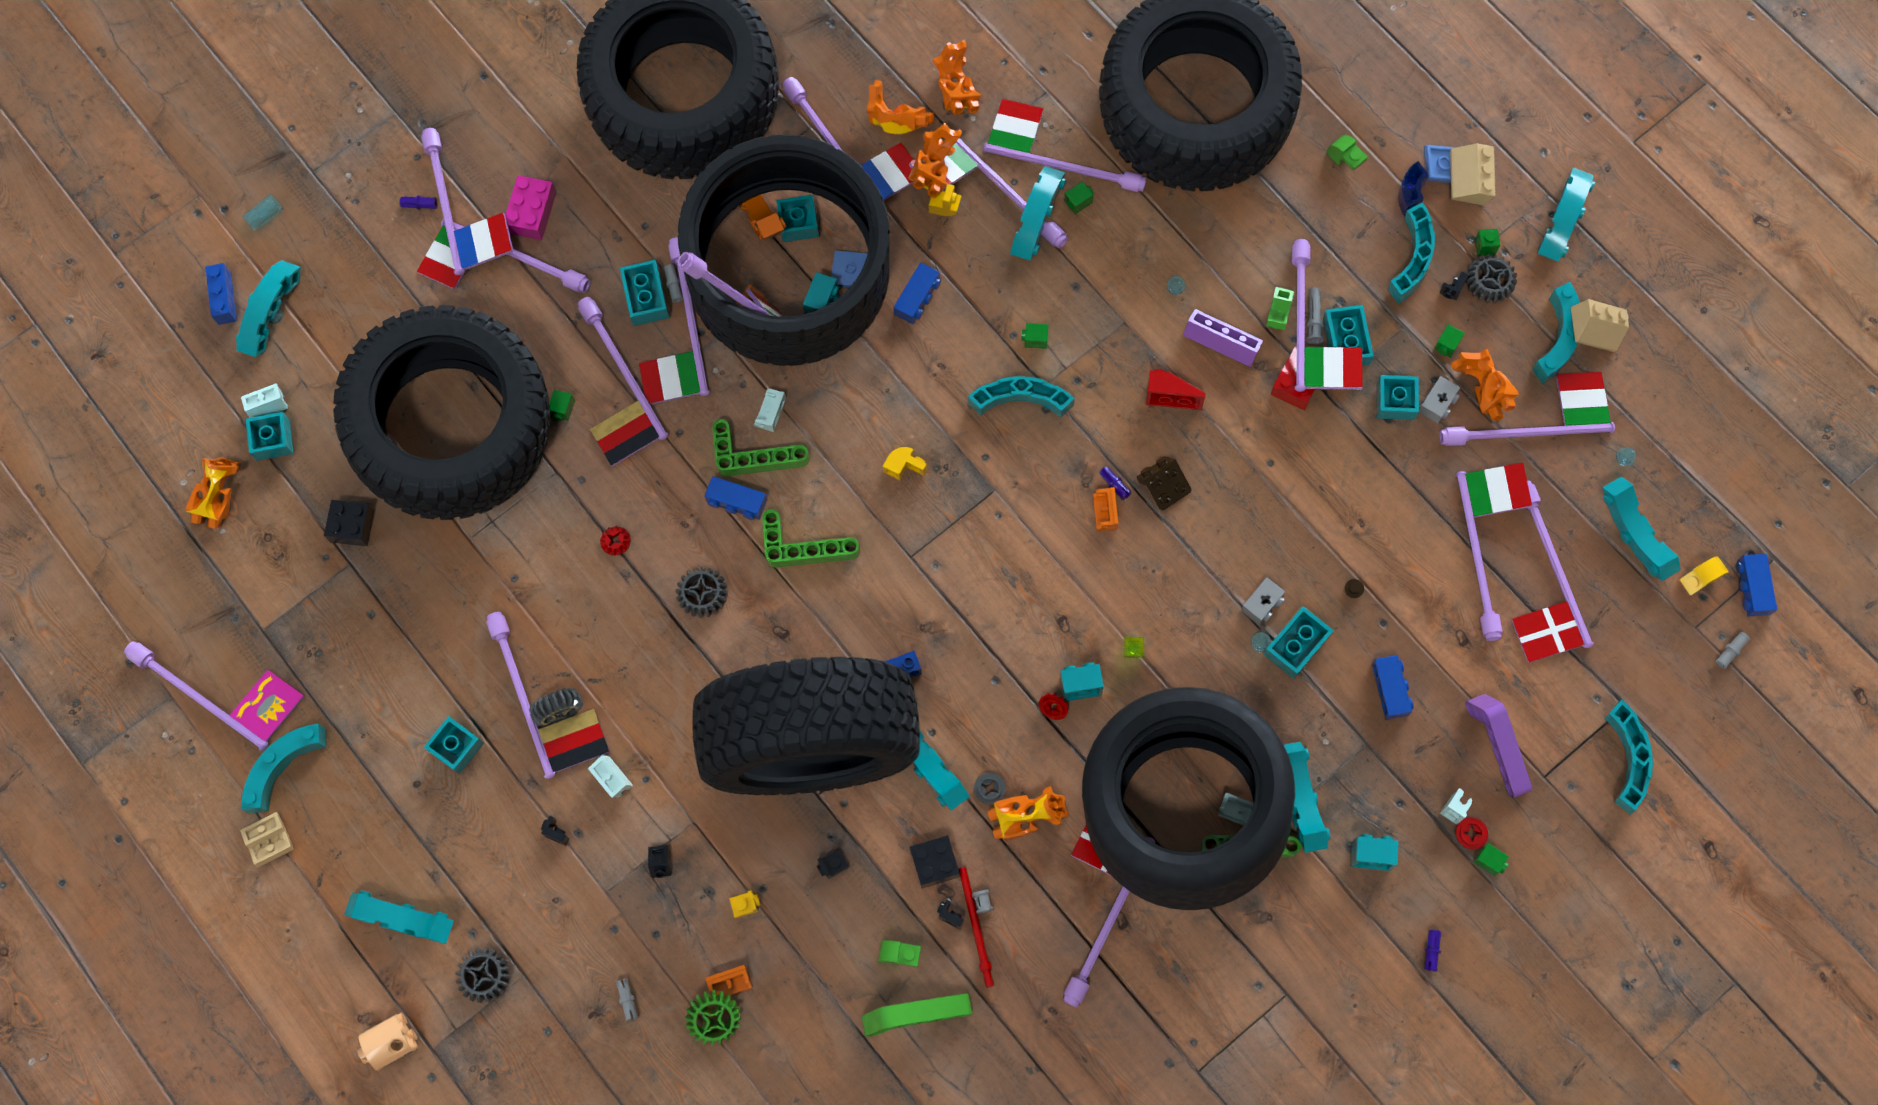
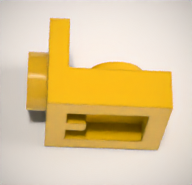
[729,890,760,919]

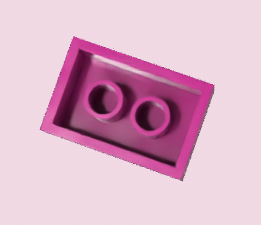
[505,175,557,240]

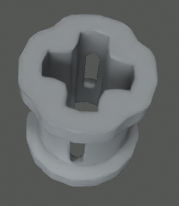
[972,890,994,914]

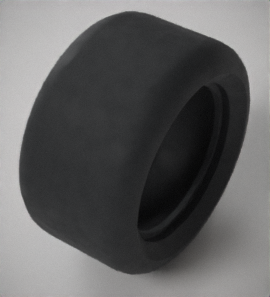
[1082,687,1295,910]

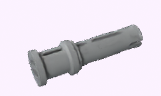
[1306,287,1324,344]

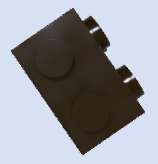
[1136,457,1192,510]

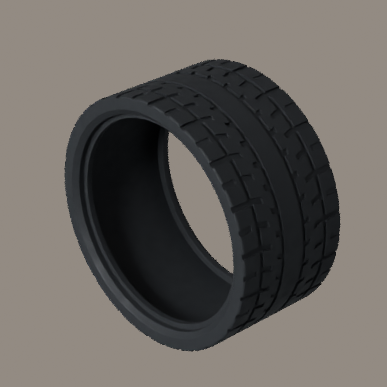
[678,135,890,366]

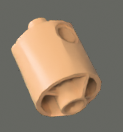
[357,1013,418,1071]

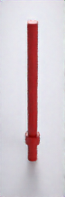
[958,867,994,988]

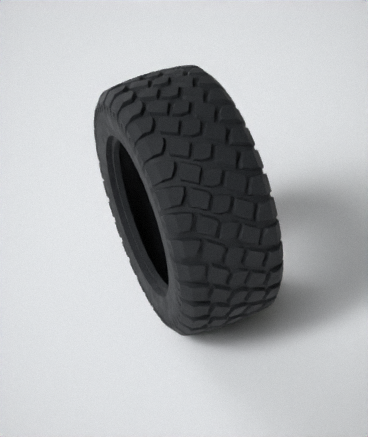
[577,0,779,180]
[1099,0,1302,191]
[333,305,550,520]
[692,657,920,795]

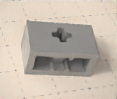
[1419,376,1460,424]
[1241,577,1285,625]

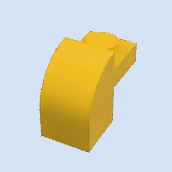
[929,184,962,216]
[883,447,927,480]
[1679,556,1729,596]

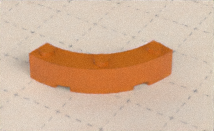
[740,194,786,241]

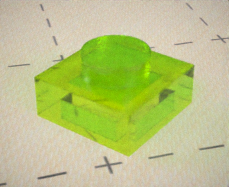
[1124,637,1144,658]

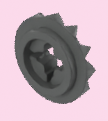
[974,773,1006,805]

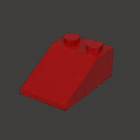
[1271,347,1316,411]
[1146,369,1206,410]

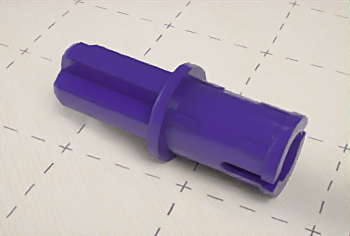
[399,195,437,210]
[1099,467,1131,500]
[1424,930,1441,972]

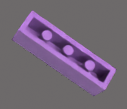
[1183,309,1263,367]

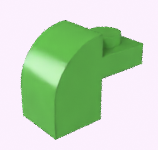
[1326,135,1368,171]
[1266,287,1294,330]
[878,940,921,967]

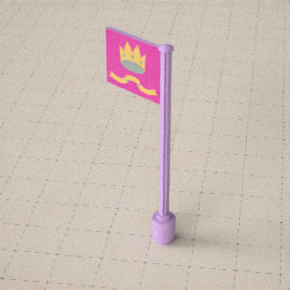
[124,641,305,751]

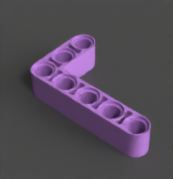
[1465,694,1532,798]

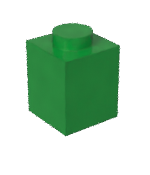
[1064,182,1094,214]
[1475,228,1501,256]
[1021,323,1048,349]
[1434,324,1465,358]
[549,390,575,421]
[1473,843,1509,876]

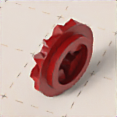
[600,525,631,556]
[1038,692,1070,720]
[1455,817,1488,850]

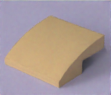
[240,812,294,868]

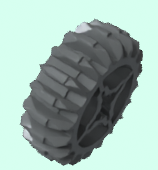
[1466,254,1517,303]
[676,566,728,618]
[529,688,583,726]
[455,947,511,1003]

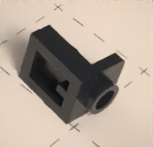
[1439,272,1469,300]
[541,816,569,846]
[648,845,671,878]
[816,850,849,879]
[937,898,964,930]

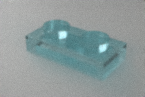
[242,194,284,231]

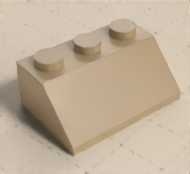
[1450,143,1495,206]
[1571,299,1629,352]

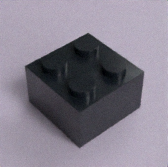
[324,500,375,546]
[910,835,960,889]

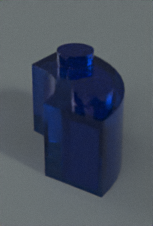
[1398,161,1429,216]

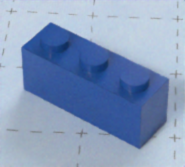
[893,262,941,324]
[205,263,237,325]
[704,476,768,520]
[1736,554,1778,617]
[1372,655,1414,720]

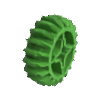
[685,990,741,1046]

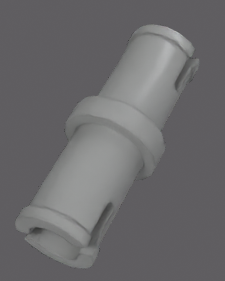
[663,264,684,303]
[1715,631,1750,669]
[615,978,639,1022]

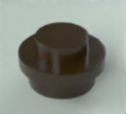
[1344,579,1364,598]

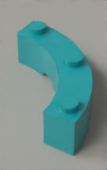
[1010,166,1067,261]
[1537,167,1595,262]
[1388,202,1435,304]
[235,260,301,357]
[1532,282,1580,384]
[968,376,1075,418]
[1602,476,1681,581]
[1604,699,1653,815]
[241,724,326,814]
[913,731,970,811]
[1284,742,1331,853]
[343,890,454,944]

